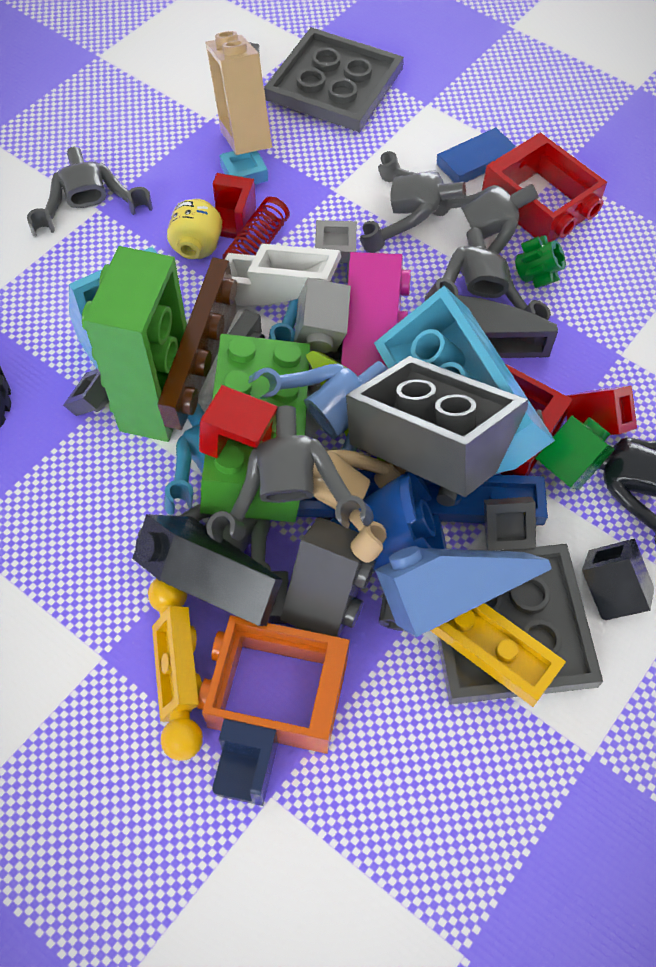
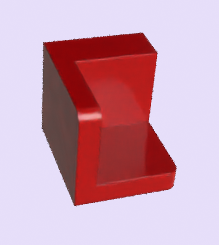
[212,173,256,241]
[199,385,278,458]
[566,385,637,435]

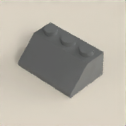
[346,356,528,497]

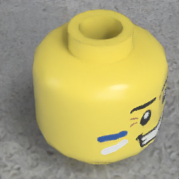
[167,199,222,259]

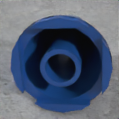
[329,473,446,572]

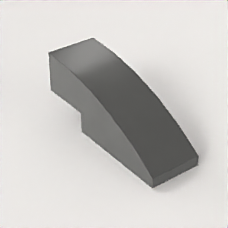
[425,293,558,358]

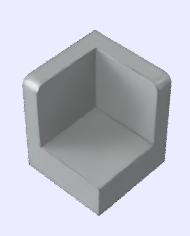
[315,220,357,283]

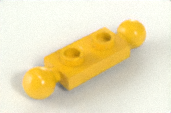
[148,578,203,761]

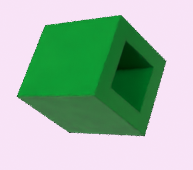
[536,416,615,490]

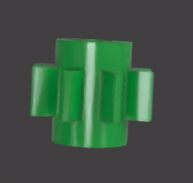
[515,235,566,288]

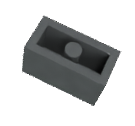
[280,517,376,637]

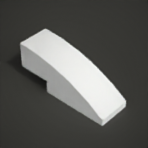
[225,243,341,306]

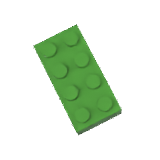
[81,246,187,442]
[200,334,310,523]

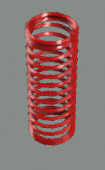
[222,196,290,260]

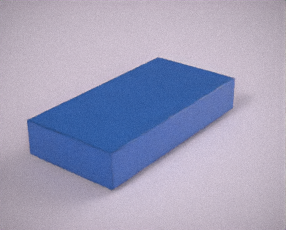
[436,127,516,183]

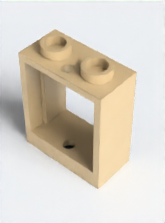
[205,31,272,155]

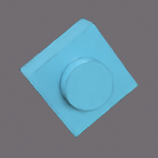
[219,151,268,185]

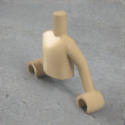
[313,449,406,563]

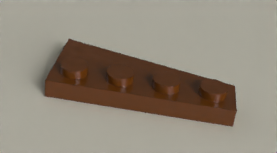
[157,257,237,430]

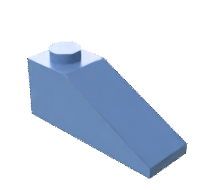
[375,546,552,637]

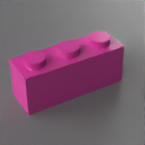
[341,252,411,376]

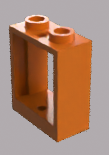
[197,615,350,754]

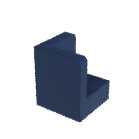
[212,719,278,806]

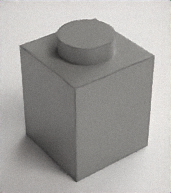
[294,277,351,353]

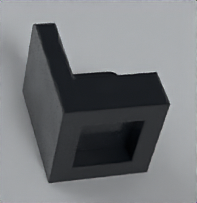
[582,538,654,620]

